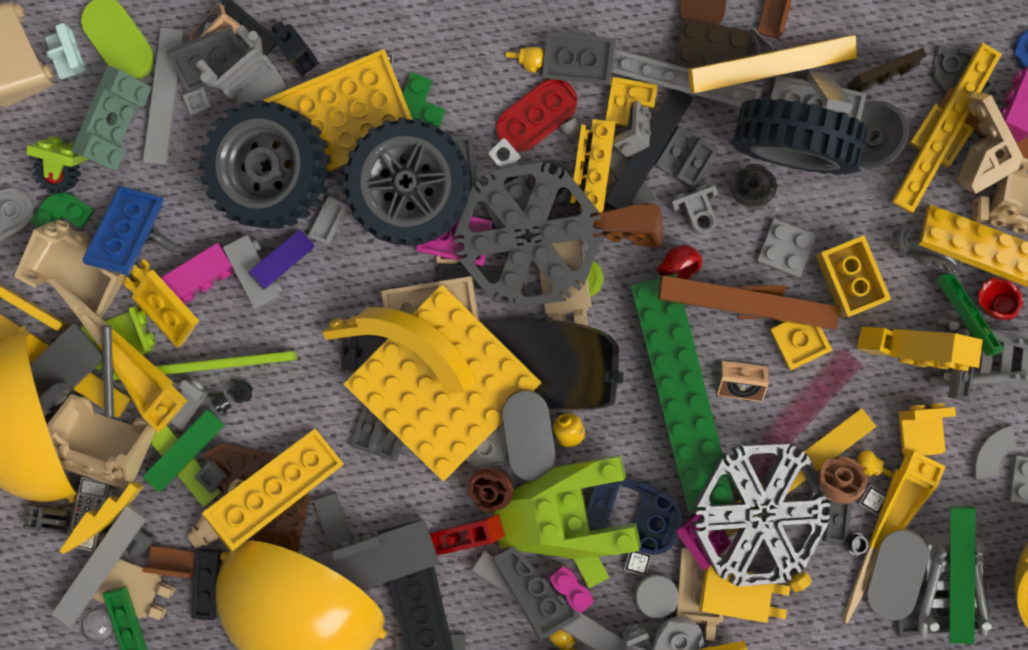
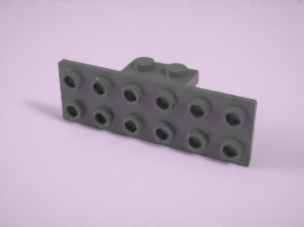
[30,323,103,418]
[310,520,439,590]

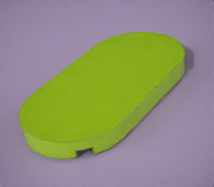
[81,0,154,80]

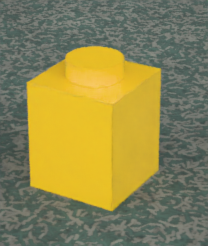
[857,327,893,356]

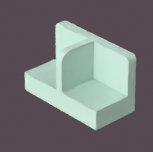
[45,23,86,79]

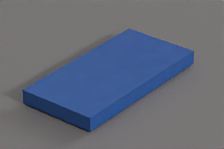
[82,186,164,276]

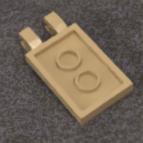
[539,239,592,326]
[675,547,727,641]
[93,558,176,620]

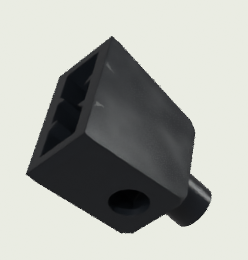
[271,21,320,77]

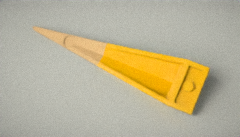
[49,278,188,433]
[842,449,946,624]

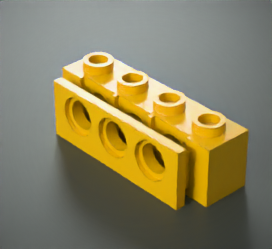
[570,119,616,215]

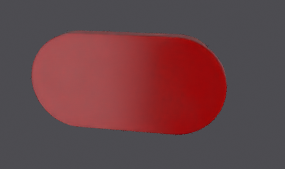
[496,79,577,152]

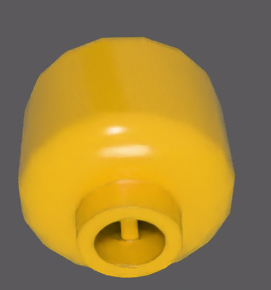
[552,413,586,447]

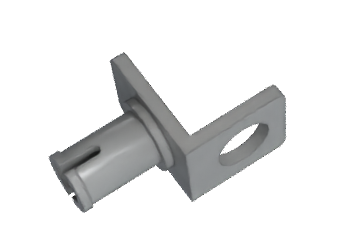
[488,138,530,182]

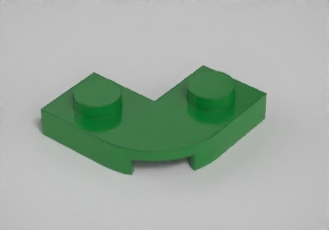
[403,72,446,128]
[29,193,95,229]

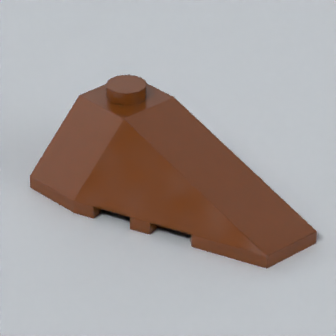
[591,202,663,248]

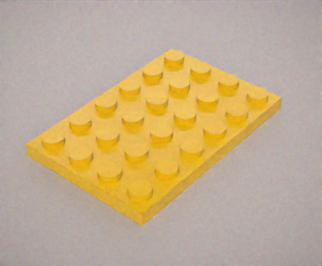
[263,49,413,172]

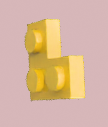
[605,77,658,127]

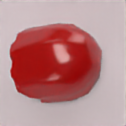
[657,244,703,280]
[978,277,1024,321]

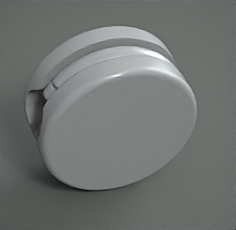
[634,573,679,619]

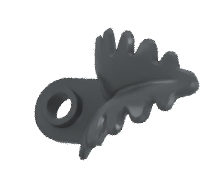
[893,227,960,274]

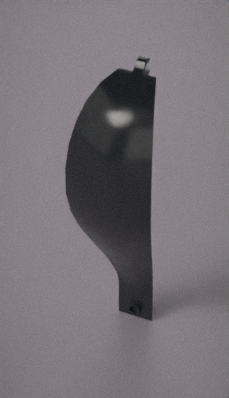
[340,318,624,410]

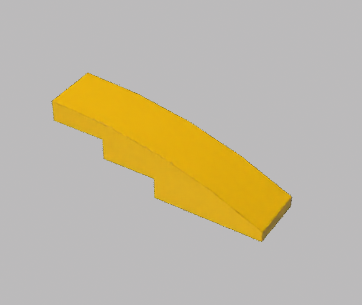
[59,481,144,554]

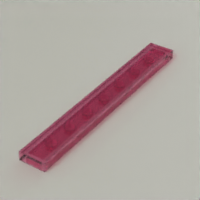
[729,350,862,500]

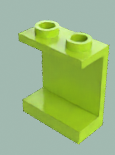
[81,307,156,370]

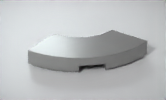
[973,425,1017,480]

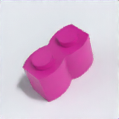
[550,563,593,613]

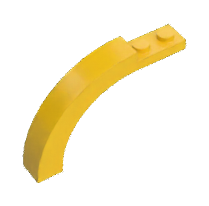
[322,307,476,394]

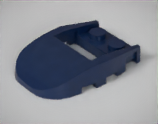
[586,479,682,555]

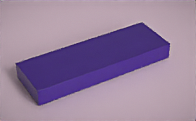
[248,229,315,290]

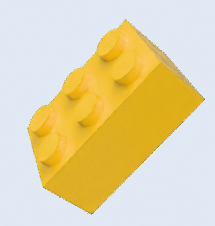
[815,235,891,318]
[890,329,982,371]

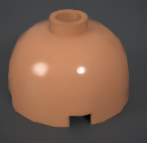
[818,456,868,504]

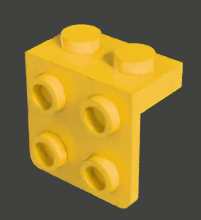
[898,403,956,456]

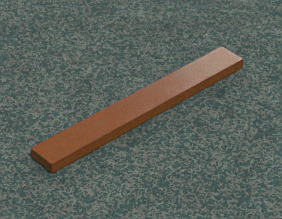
[658,276,839,330]

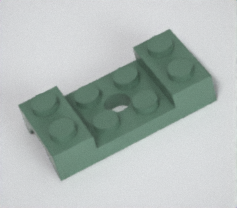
[71,66,152,171]

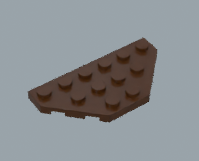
[202,443,311,553]

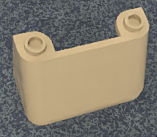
[0,1,54,108]
[47,394,156,489]

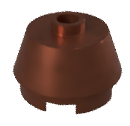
[468,466,513,513]

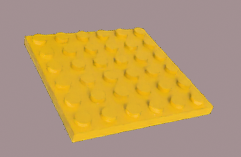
[344,284,542,482]

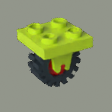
[26,136,89,194]

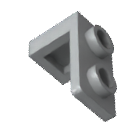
[613,101,651,157]
[170,378,209,430]
[621,623,651,650]

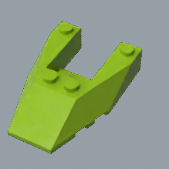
[493,454,641,559]

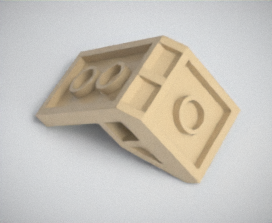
[956,92,1023,194]

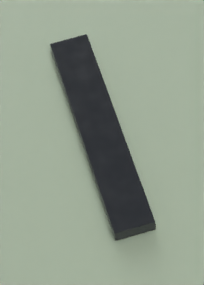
[604,89,693,210]

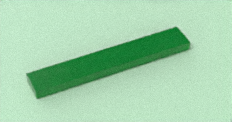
[949,506,976,644]

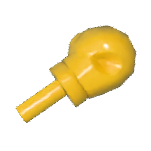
[506,47,545,73]
[857,450,894,478]
[548,630,576,650]

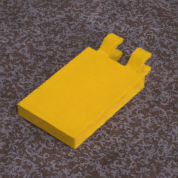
[123,259,199,348]
[699,565,790,623]

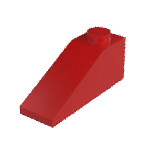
[430,514,505,556]

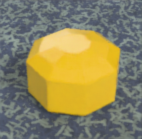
[787,571,812,593]

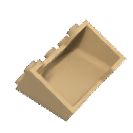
[987,158,1028,234]
[14,220,127,319]

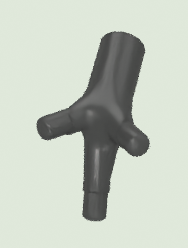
[145,224,177,252]

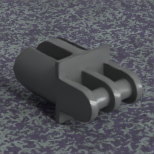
[23,504,70,534]

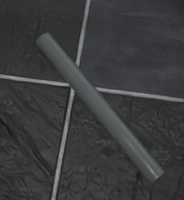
[102,325,115,417]

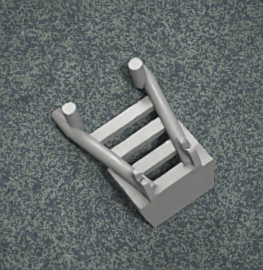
[196,25,287,108]
[930,317,1028,389]
[918,535,991,636]

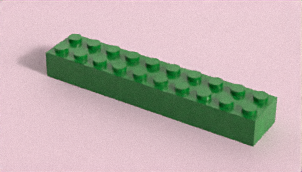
[631,274,735,512]

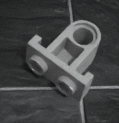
[670,184,718,235]

